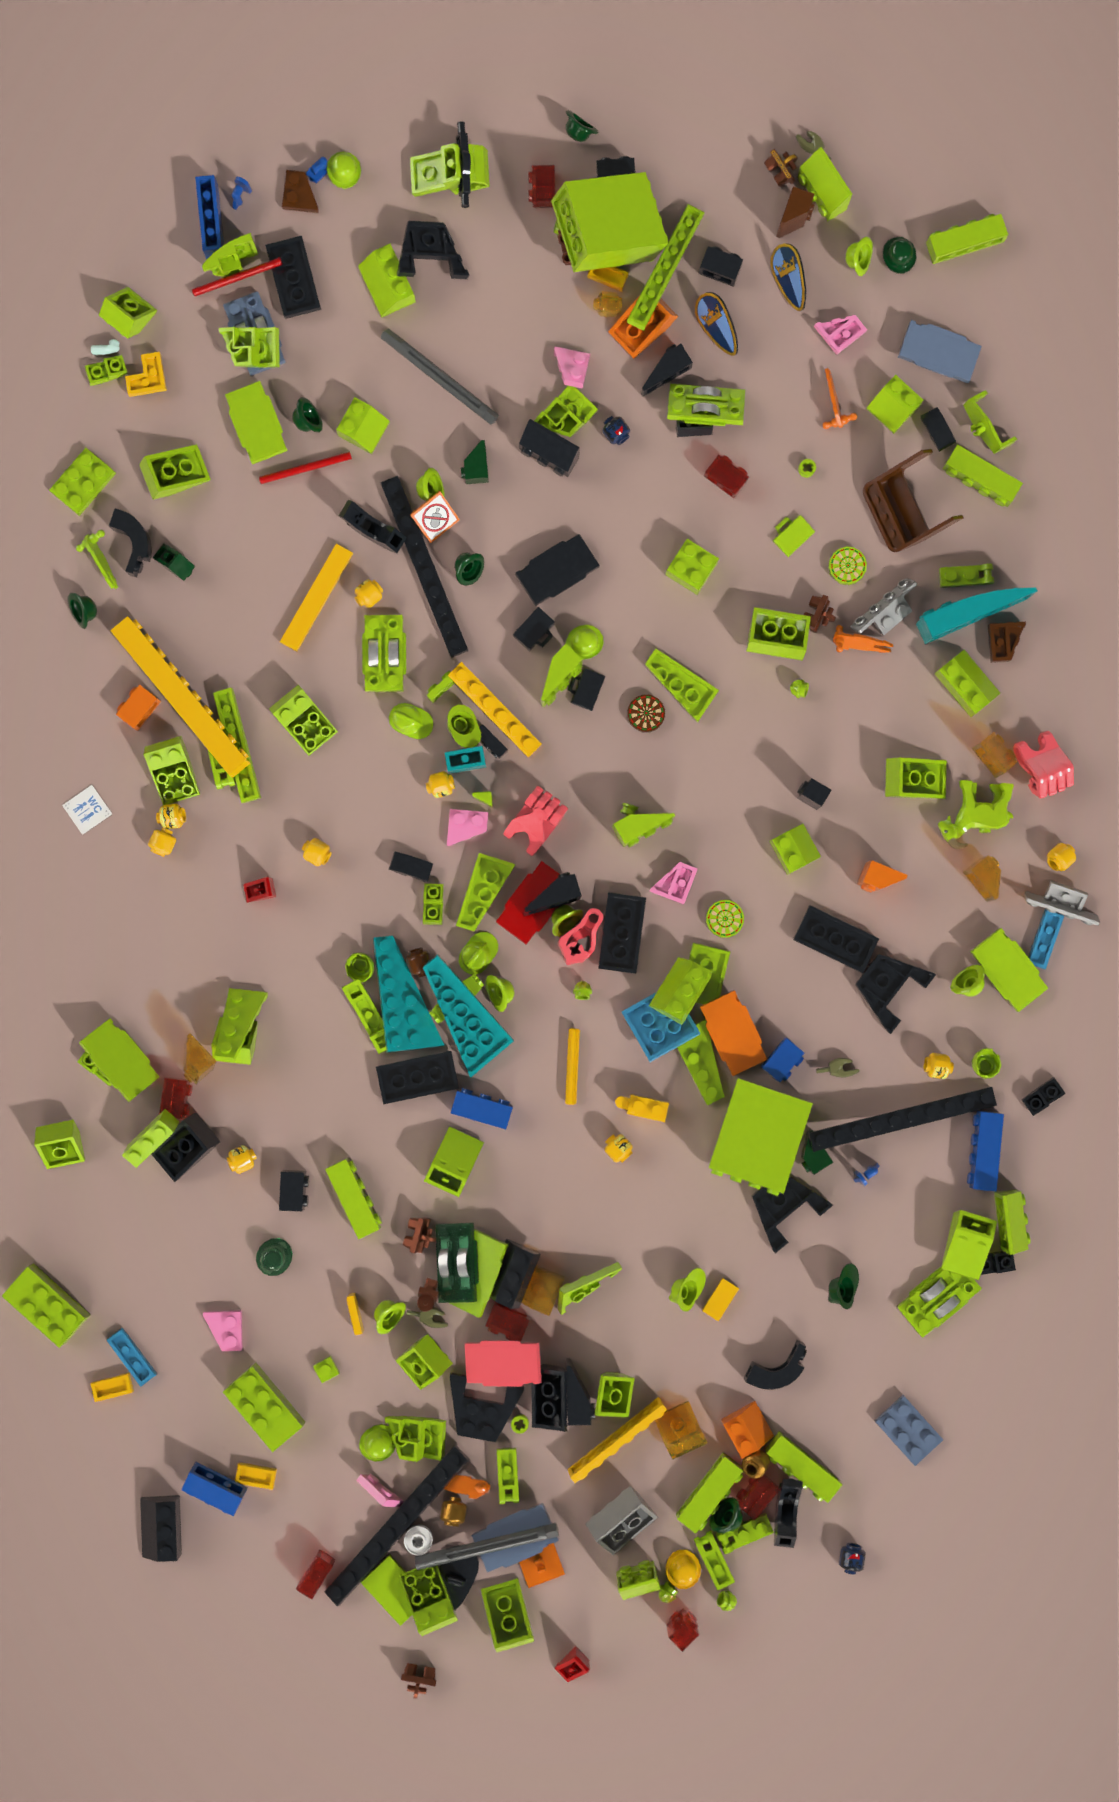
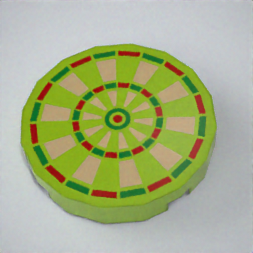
[828,546,867,585]
[706,900,744,938]

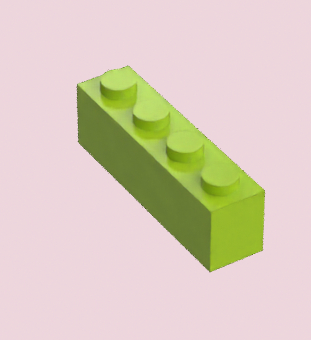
[926,214,1008,264]
[942,444,1023,507]
[325,1158,382,1240]
[765,1431,842,1503]
[676,1452,743,1534]

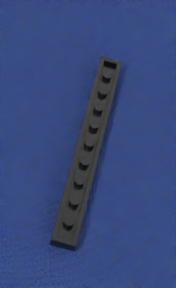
[380,476,468,658]
[807,1087,997,1152]
[324,1446,470,1606]

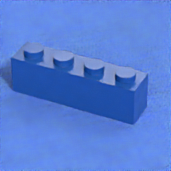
[195,175,224,259]
[967,1111,1004,1192]

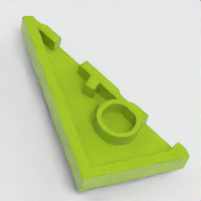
[557,1262,622,1315]

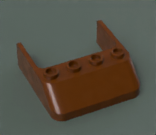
[863,449,964,552]

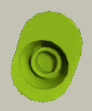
[389,703,434,739]
[447,705,481,748]
[459,932,498,975]
[669,1268,706,1312]

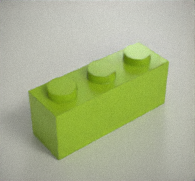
[122,1109,180,1168]

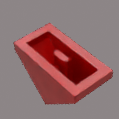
[243,877,276,903]
[554,1646,590,1682]

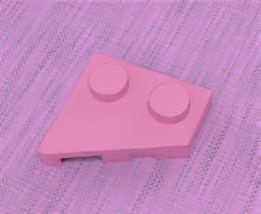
[814,315,867,355]
[554,347,590,388]
[447,809,488,846]
[649,862,697,905]
[203,1310,243,1351]
[356,1474,404,1507]

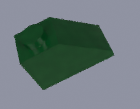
[461,440,489,485]
[152,543,195,581]
[801,1128,833,1175]

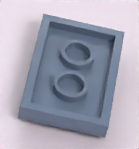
[875,1395,943,1466]

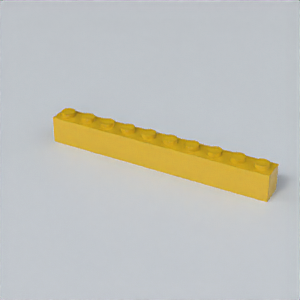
[110,616,250,778]

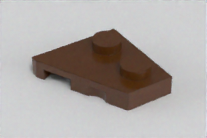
[282,170,319,213]
[988,622,1026,663]

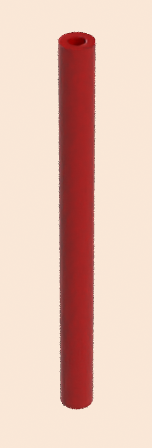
[192,257,282,297]
[259,452,352,484]

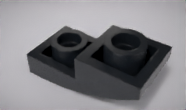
[920,407,956,451]
[388,851,433,882]
[1022,1077,1065,1116]
[981,1251,1016,1275]

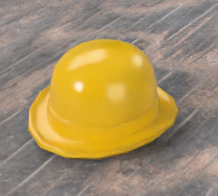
[666,1549,701,1589]

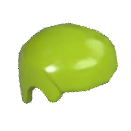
[345,952,374,982]
[972,1048,1001,1079]

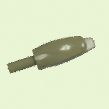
[796,131,832,160]
[816,1058,860,1078]
[406,1307,448,1328]

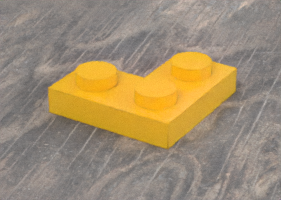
[125,352,167,397]

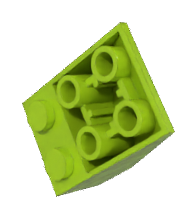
[541,644,583,707]
[269,685,338,756]
[144,736,200,805]
[612,813,675,848]
[424,1126,484,1197]
[941,1210,997,1280]
[616,1560,661,1600]
[399,1565,458,1636]

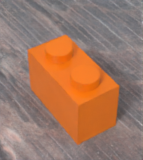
[116,684,161,731]

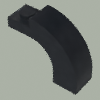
[339,500,407,553]
[109,508,152,578]
[744,1340,807,1390]
[774,1478,803,1548]

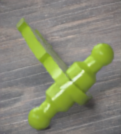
[76,530,118,589]

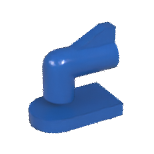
[306,157,328,184]
[232,176,252,210]
[853,1163,880,1186]

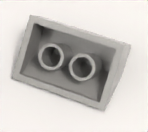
[586,1486,658,1555]

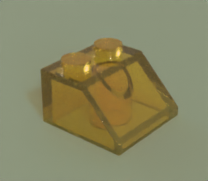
[972,732,1017,778]
[963,855,1001,902]
[183,1033,217,1084]
[522,1265,564,1316]
[655,1401,708,1460]

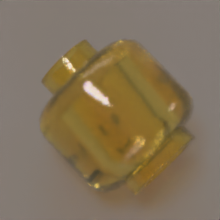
[593,291,622,317]

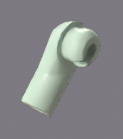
[91,339,120,355]

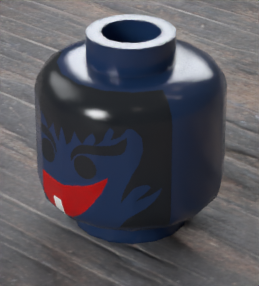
[602,416,630,445]
[839,1543,866,1575]

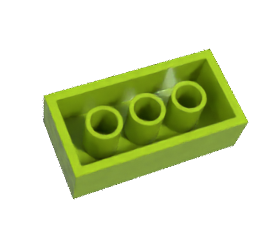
[2,1263,91,1348]
[223,1363,306,1453]

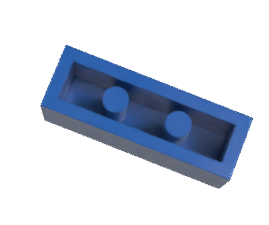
[451,1088,513,1130]
[181,1462,248,1516]

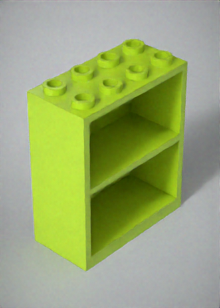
[551,172,668,272]
[709,1078,813,1196]

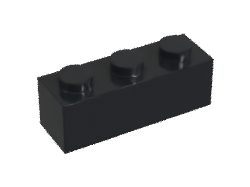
[676,420,713,437]
[479,724,508,759]

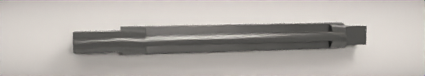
[381,329,499,425]
[415,1523,559,1570]

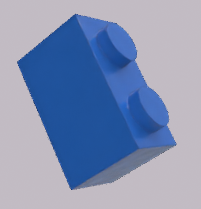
[761,1038,804,1082]

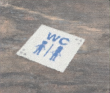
[62,785,112,835]

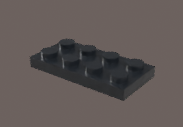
[265,235,321,319]
[598,893,646,974]
[793,905,879,973]
[376,1051,459,1105]

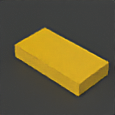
[587,267,629,292]
[702,1277,739,1322]
[346,1293,364,1335]
[90,1373,134,1402]
[235,1462,277,1490]

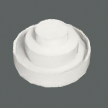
[404,1524,433,1555]

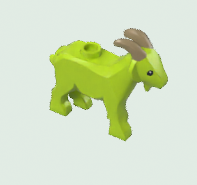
[938,780,1014,849]

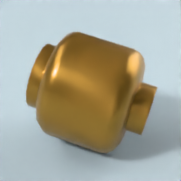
[741,1449,770,1479]
[440,1497,467,1527]

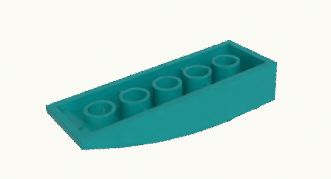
[916,587,1038,644]

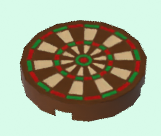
[627,695,665,733]

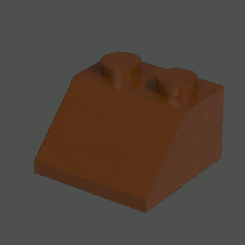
[776,186,816,238]

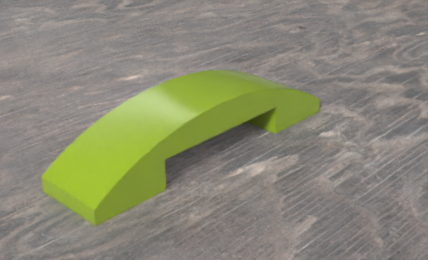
[342,978,386,1054]

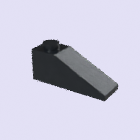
[641,344,693,397]

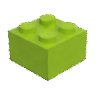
[665,539,719,595]

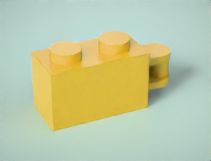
[615,1094,669,1122]

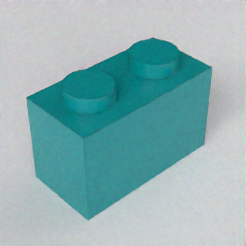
[444,746,487,774]

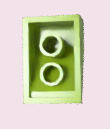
[139,444,211,500]
[885,757,947,799]
[481,1578,535,1652]

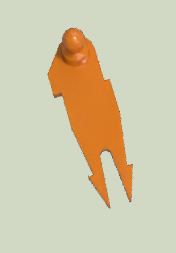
[822,368,857,429]
[833,625,893,653]
[444,1475,490,1499]

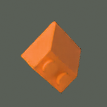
[857,860,908,893]
[721,1401,774,1459]

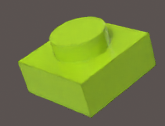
[313,1356,340,1383]

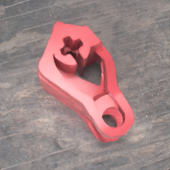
[1013,731,1074,798]
[503,786,568,856]
[558,908,603,965]

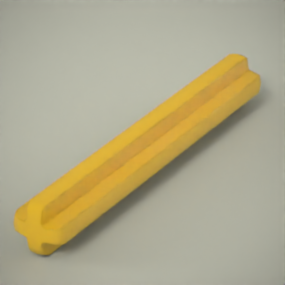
[565,1028,580,1105]

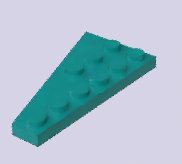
[373,936,444,1052]
[423,954,514,1078]

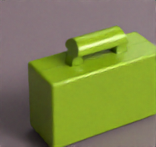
[772,515,815,557]

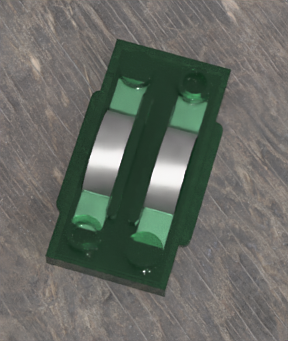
[436,1223,479,1303]

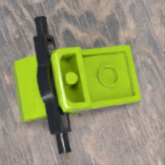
[410,121,490,208]

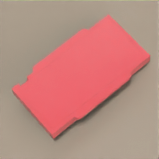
[465,1340,541,1387]

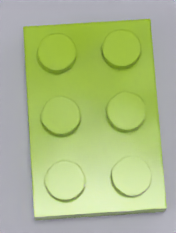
[49,448,116,516]

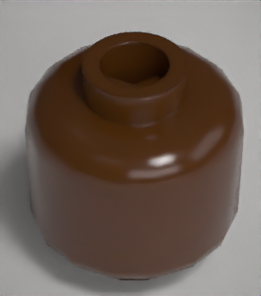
[406,947,431,977]

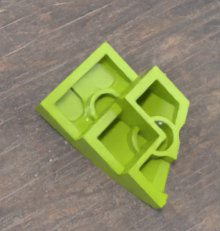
[202,233,259,278]
[219,327,280,368]
[534,386,599,437]
[385,1416,446,1462]

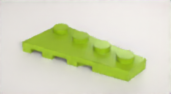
[645,648,719,723]
[456,853,516,932]

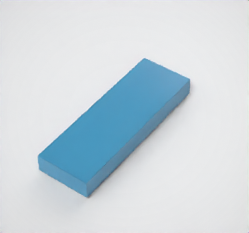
[1028,909,1064,970]
[107,1328,157,1387]

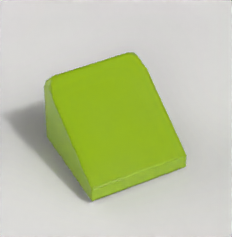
[472,791,493,808]

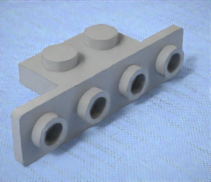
[850,578,917,635]
[1024,880,1100,926]

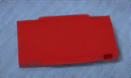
[496,861,560,945]

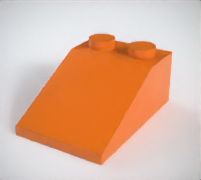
[608,295,678,359]

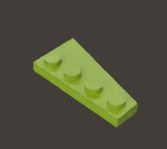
[214,988,268,1061]
[677,1020,724,1106]

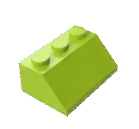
[798,147,852,221]
[358,243,416,317]
[746,607,811,661]
[935,650,1000,717]
[649,957,712,1025]
[994,1189,1030,1255]

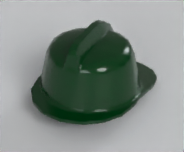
[828,1263,859,1310]

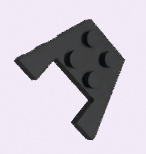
[397,221,469,279]
[855,954,936,1034]
[752,1177,833,1253]
[450,1373,525,1442]

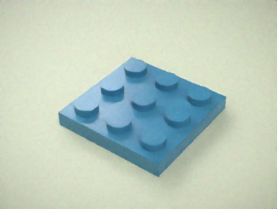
[622,992,700,1062]

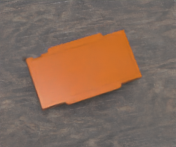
[699,990,767,1076]

